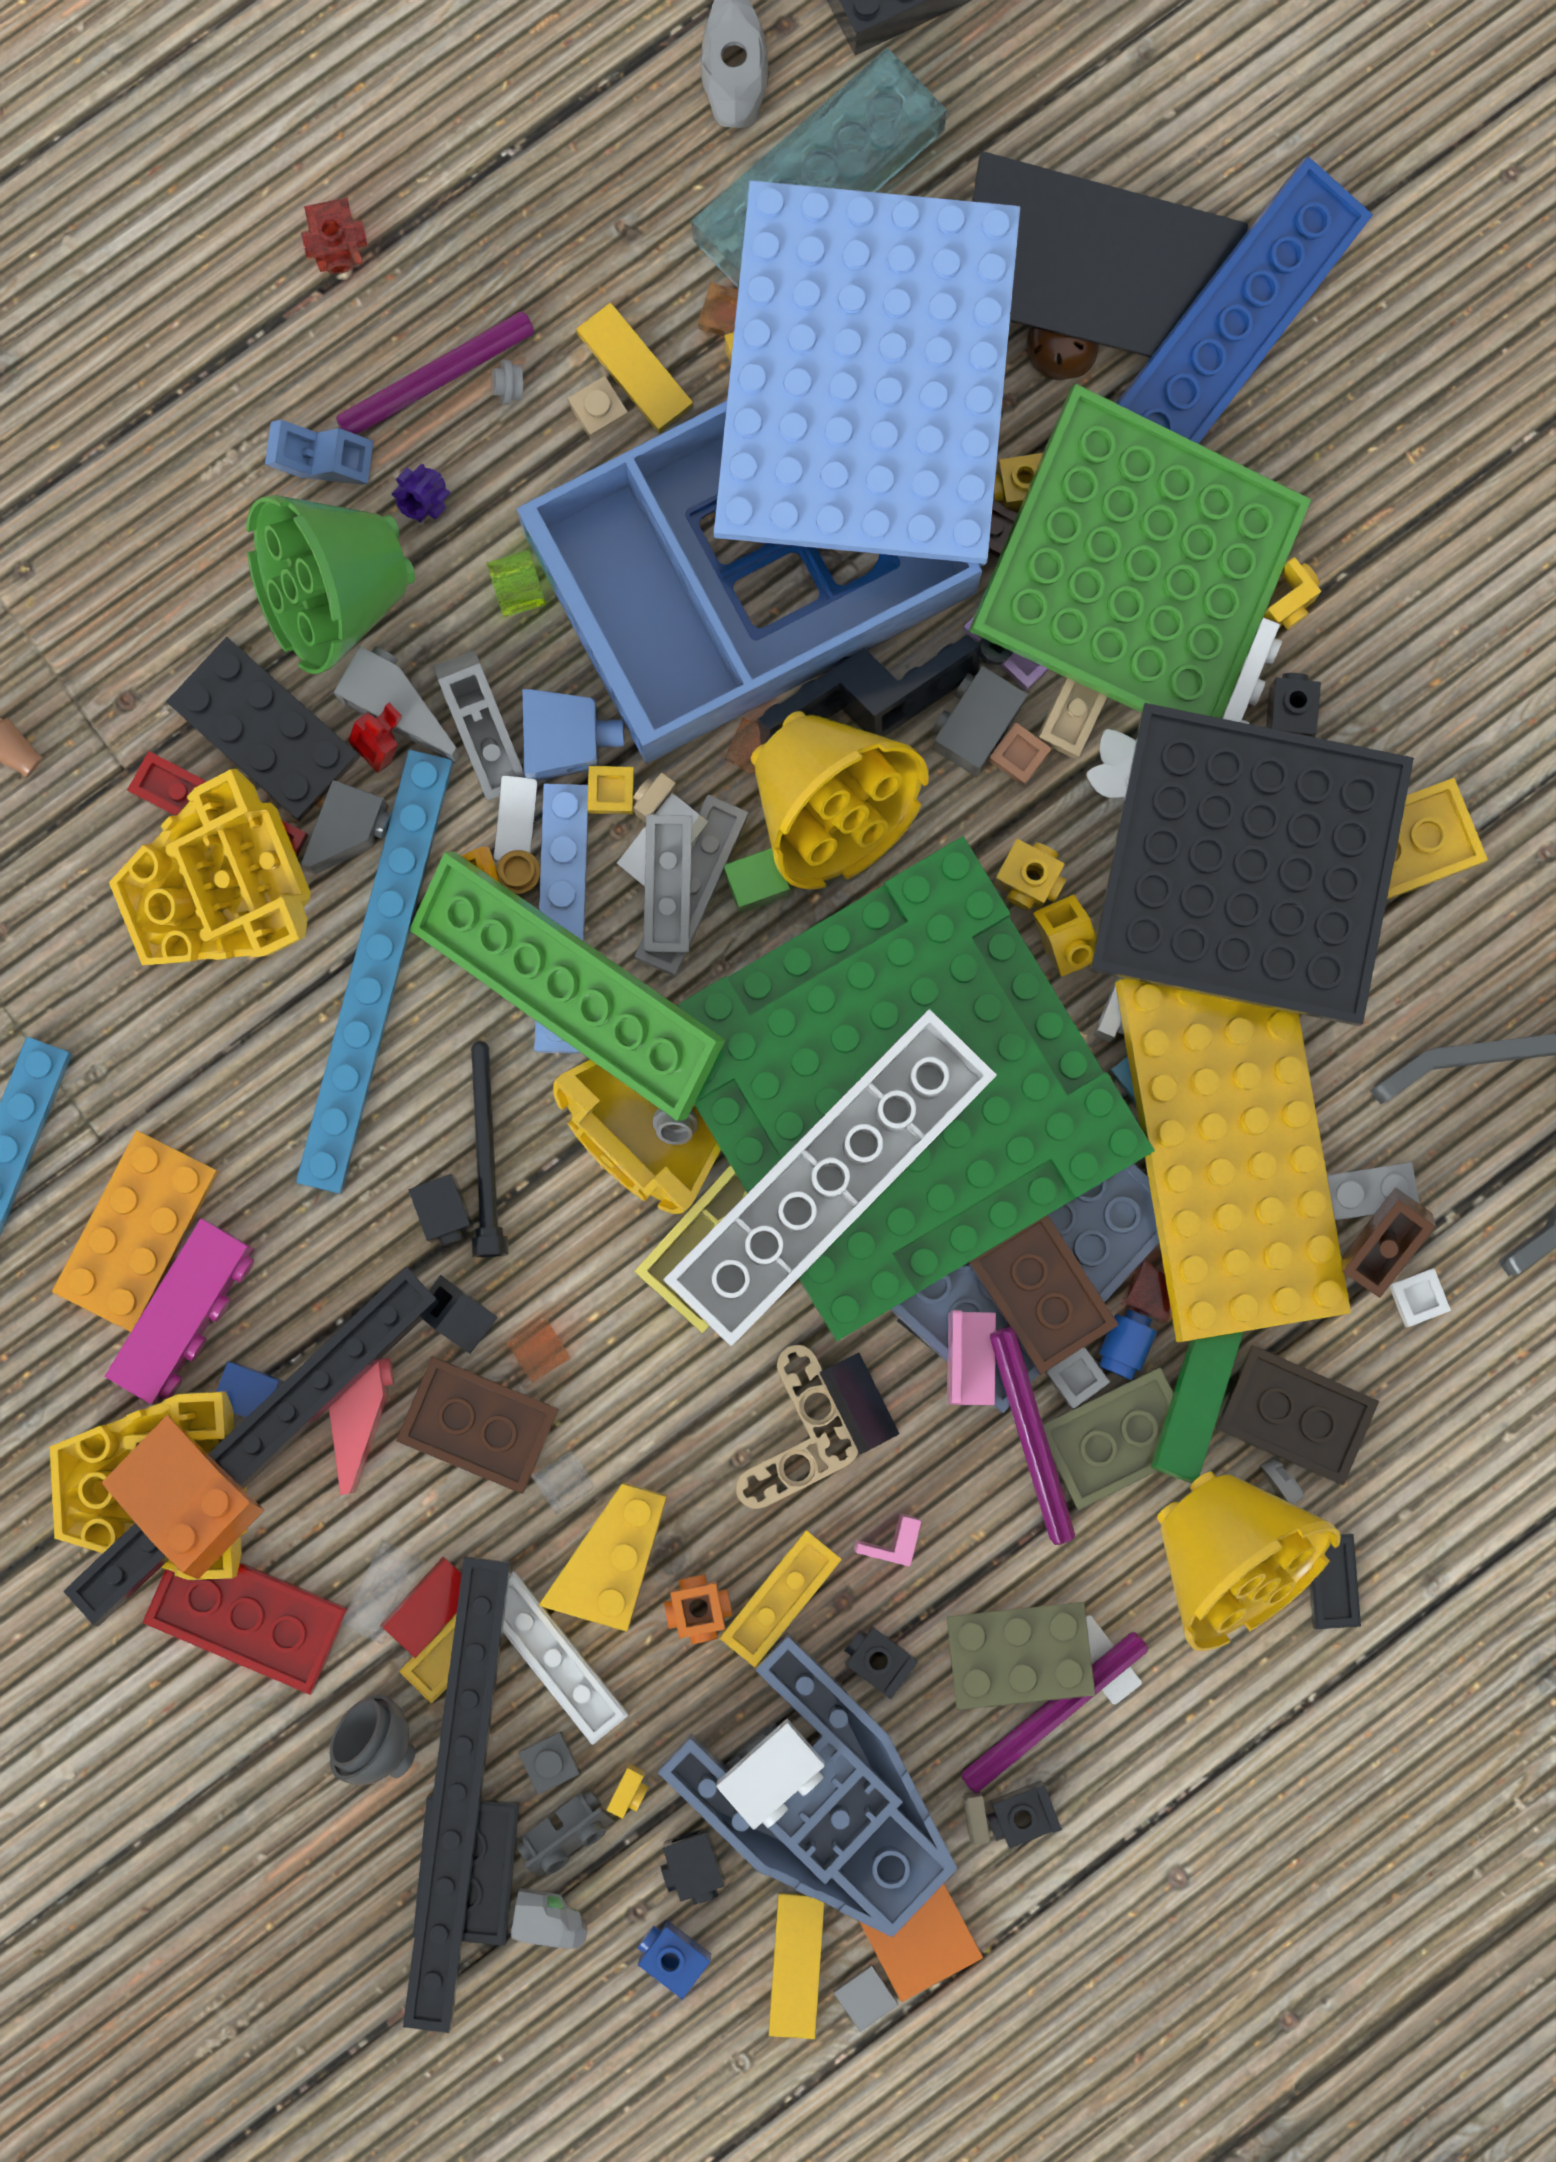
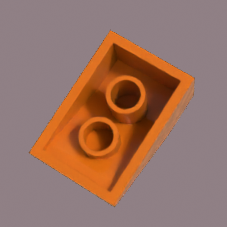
[101,1415,264,1579]

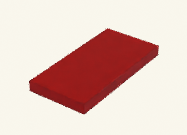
[142,1562,349,1695]

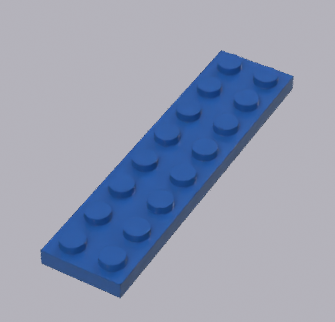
[1116,156,1373,444]

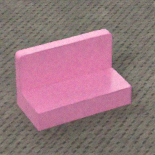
[947,1310,996,1406]
[853,1513,921,1567]

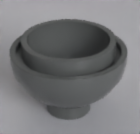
[329,1694,415,1786]

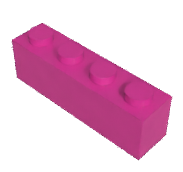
[104,1219,255,1405]

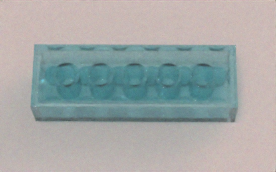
[691,47,947,288]

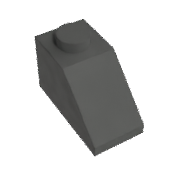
[301,780,392,874]

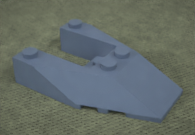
[658,1632,957,1938]

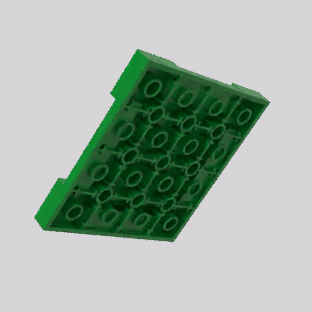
[676,836,1155,1342]

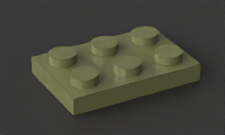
[1043,1367,1173,1510]
[947,1602,1095,1710]

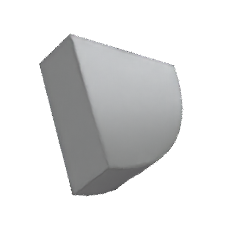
[1259,1457,1304,1504]

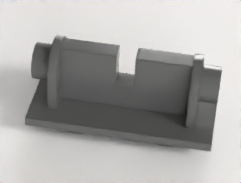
[516,1790,615,1877]

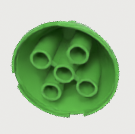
[246,495,415,674]

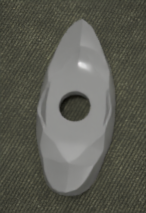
[701,0,768,128]

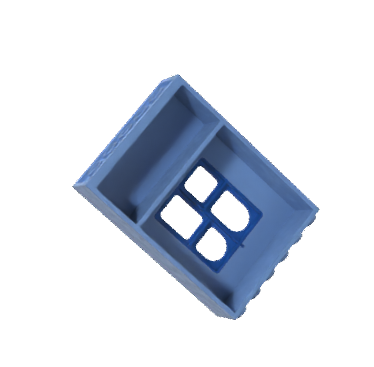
[516,401,984,764]

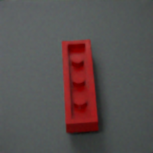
[127,751,309,857]

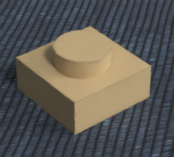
[567,376,629,440]
[633,772,677,823]

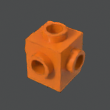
[664,1574,733,1644]

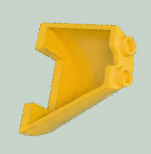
[553,1060,721,1214]

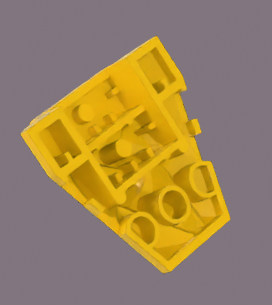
[109,769,311,965]
[49,1391,248,1580]

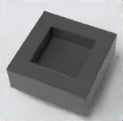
[518,1731,581,1795]

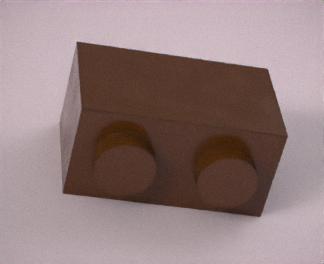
[1341,1187,1436,1298]

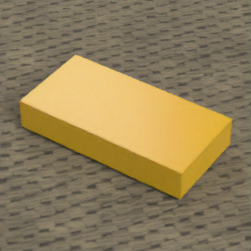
[399,1613,457,1704]

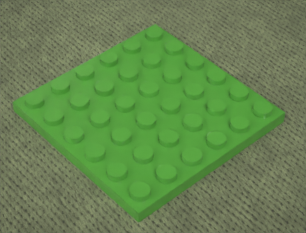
[968,384,1311,718]

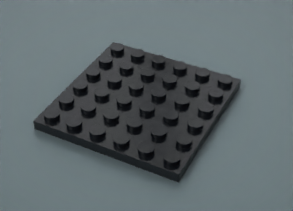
[1090,703,1414,1026]

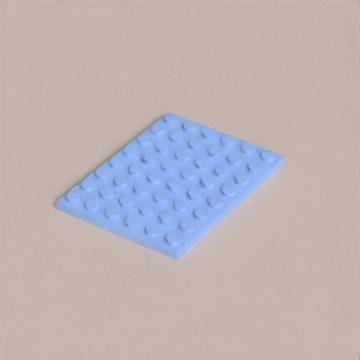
[714,180,1020,564]

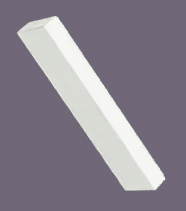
[503,1571,629,1745]

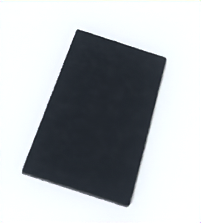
[972,152,1248,358]

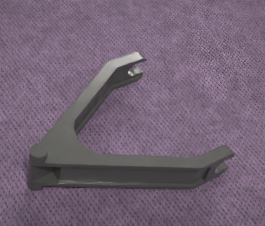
[1370,1034,1556,1276]

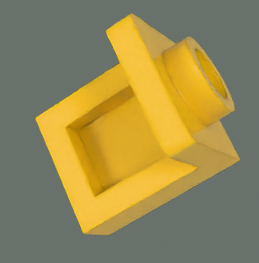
[1263,557,1321,630]

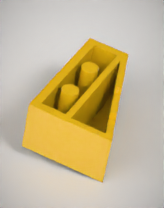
[538,1483,668,1632]

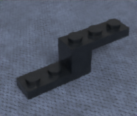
[758,635,980,745]

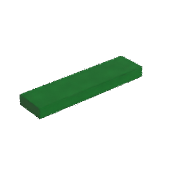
[1151,1331,1244,1484]

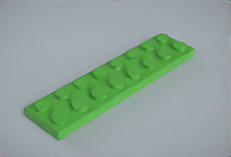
[409,852,726,1121]

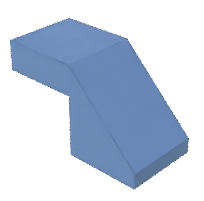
[265,419,374,485]

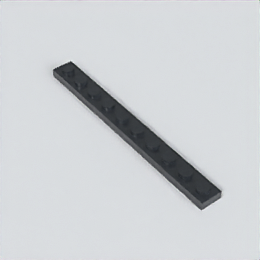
[63,1267,440,1627]
[403,1556,511,2033]

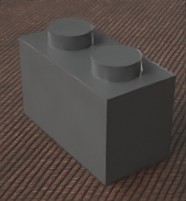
[930,666,1028,777]

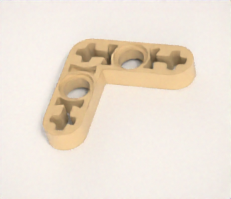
[736,1345,858,1509]

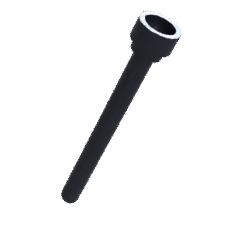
[471,1041,509,1258]

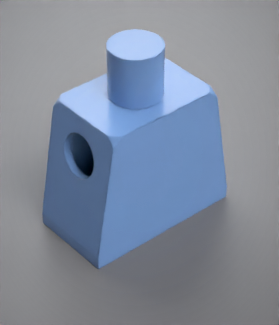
[522,689,624,781]

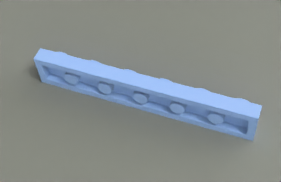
[534,784,589,1054]

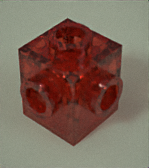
[301,197,368,274]

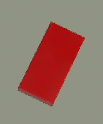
[380,1557,462,1658]

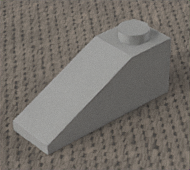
[334,646,460,764]
[434,650,526,801]

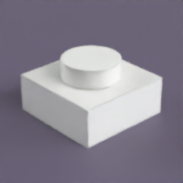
[1389,1268,1451,1327]

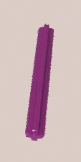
[336,311,534,435]
[990,1327,1075,1545]
[961,1632,1148,1793]

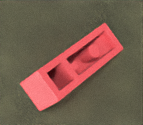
[329,1357,394,1495]

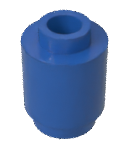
[1098,1309,1157,1380]

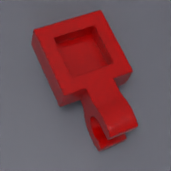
[348,702,402,773]

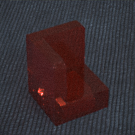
[1120,1261,1171,1324]

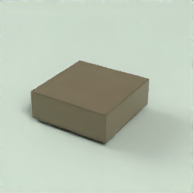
[962,1791,990,1845]

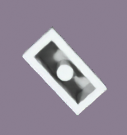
[716,1719,825,1830]

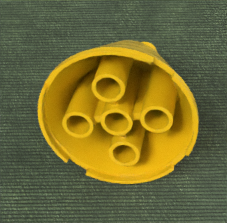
[751,711,929,890]
[1157,1471,1341,1651]

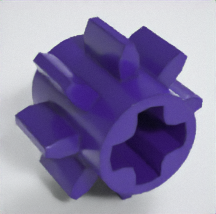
[391,464,450,523]

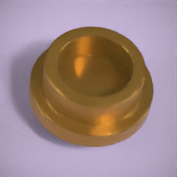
[496,850,541,895]

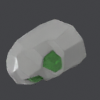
[511,1888,588,1949]

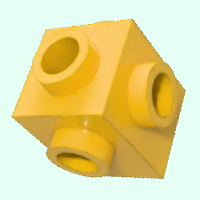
[993,839,1067,911]

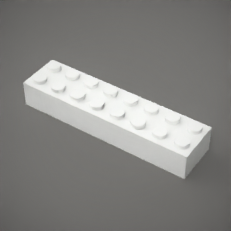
[663,1009,997,1347]

